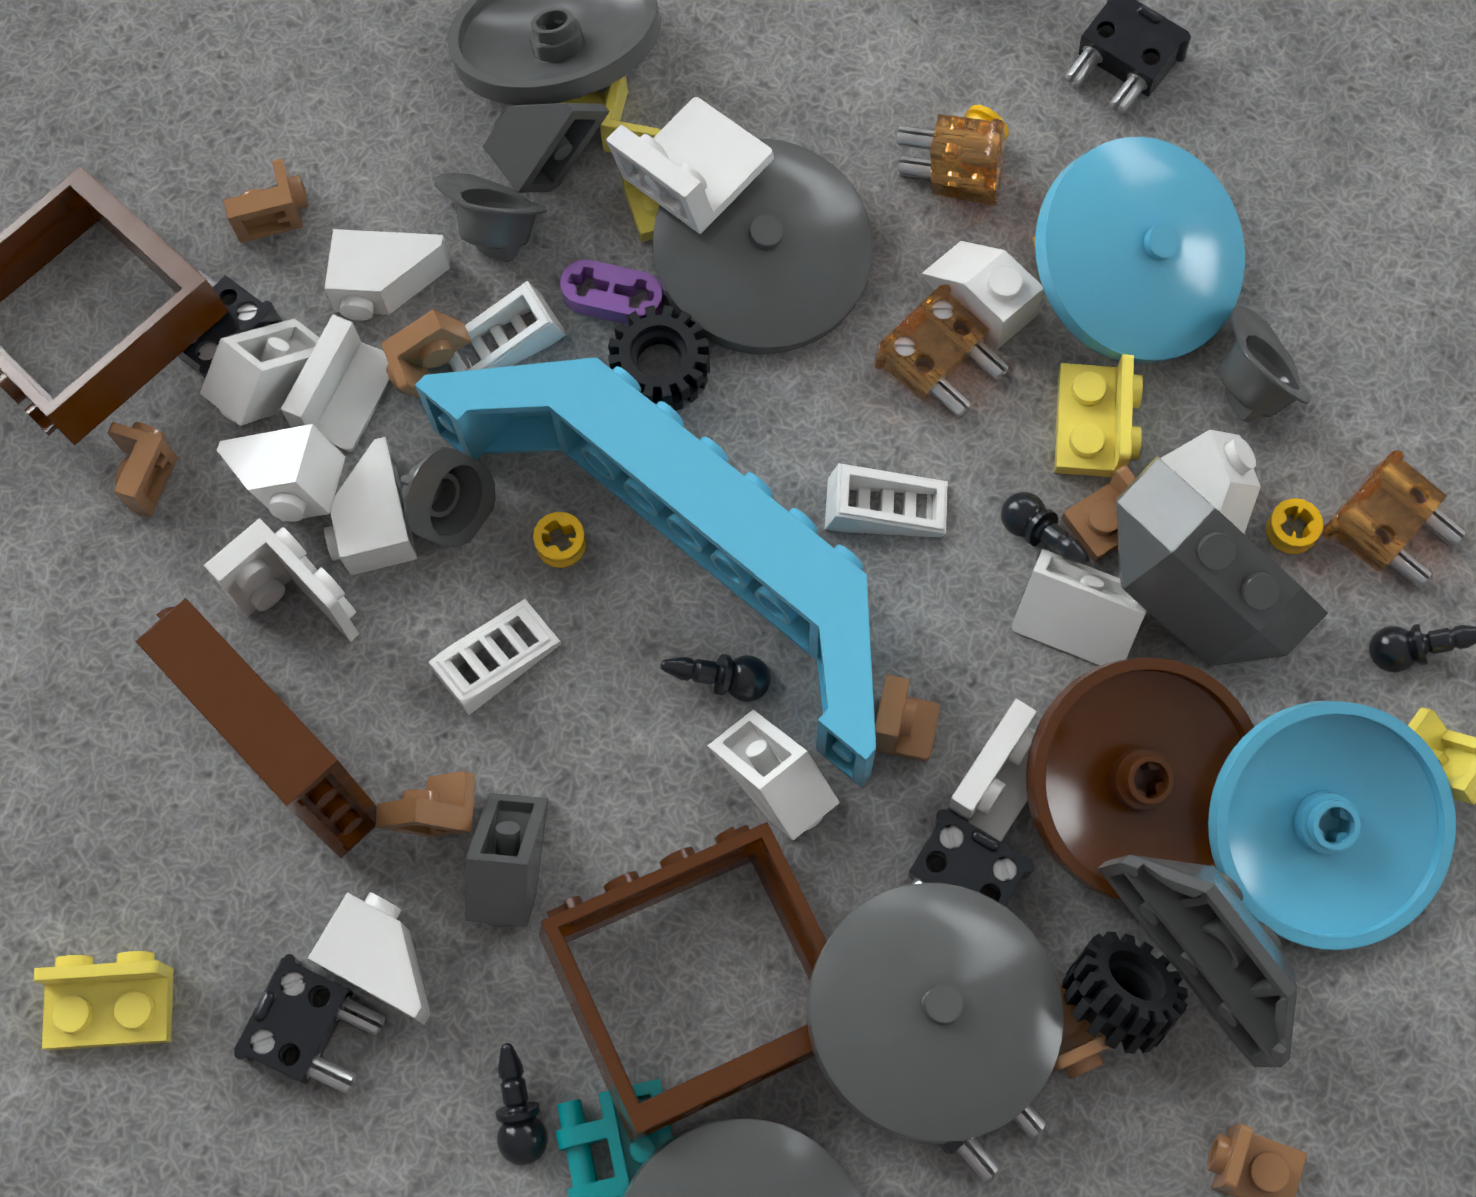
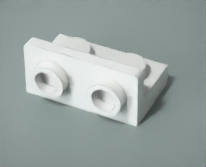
[948,699,1037,842]

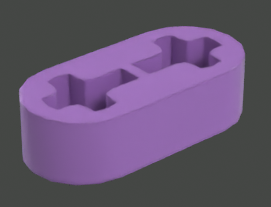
[560,260,664,325]

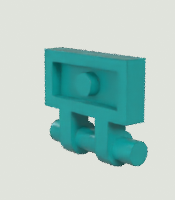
[555,1078,673,1197]

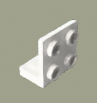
[606,97,774,234]
[204,518,359,642]

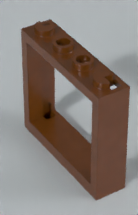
[0,166,229,446]
[135,598,377,858]
[539,822,827,1143]

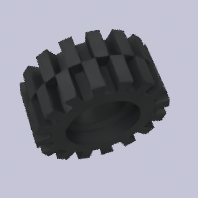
[608,305,710,411]
[1062,932,1188,1054]

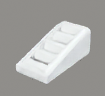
[449,281,567,372]
[824,463,948,538]
[428,599,561,715]

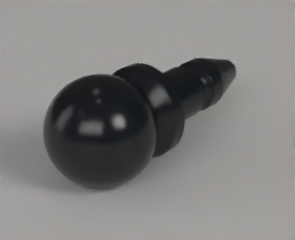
[1001,492,1090,564]
[1369,624,1476,673]
[660,654,771,702]
[495,1043,548,1165]

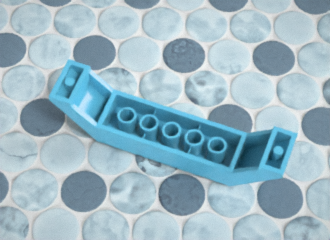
[415,357,876,787]

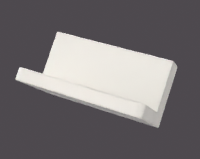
[281,314,391,453]
[1011,549,1146,666]

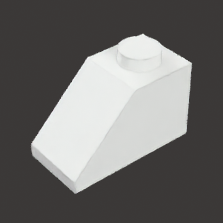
[324,229,451,321]
[921,241,1044,349]
[200,318,319,426]
[217,424,345,522]
[1160,430,1261,533]
[324,437,417,576]
[707,710,840,840]
[308,892,430,1025]

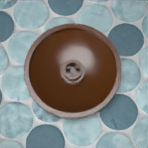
[1026,657,1254,900]

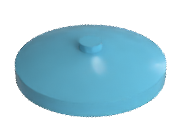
[1035,137,1245,364]
[1208,701,1456,950]

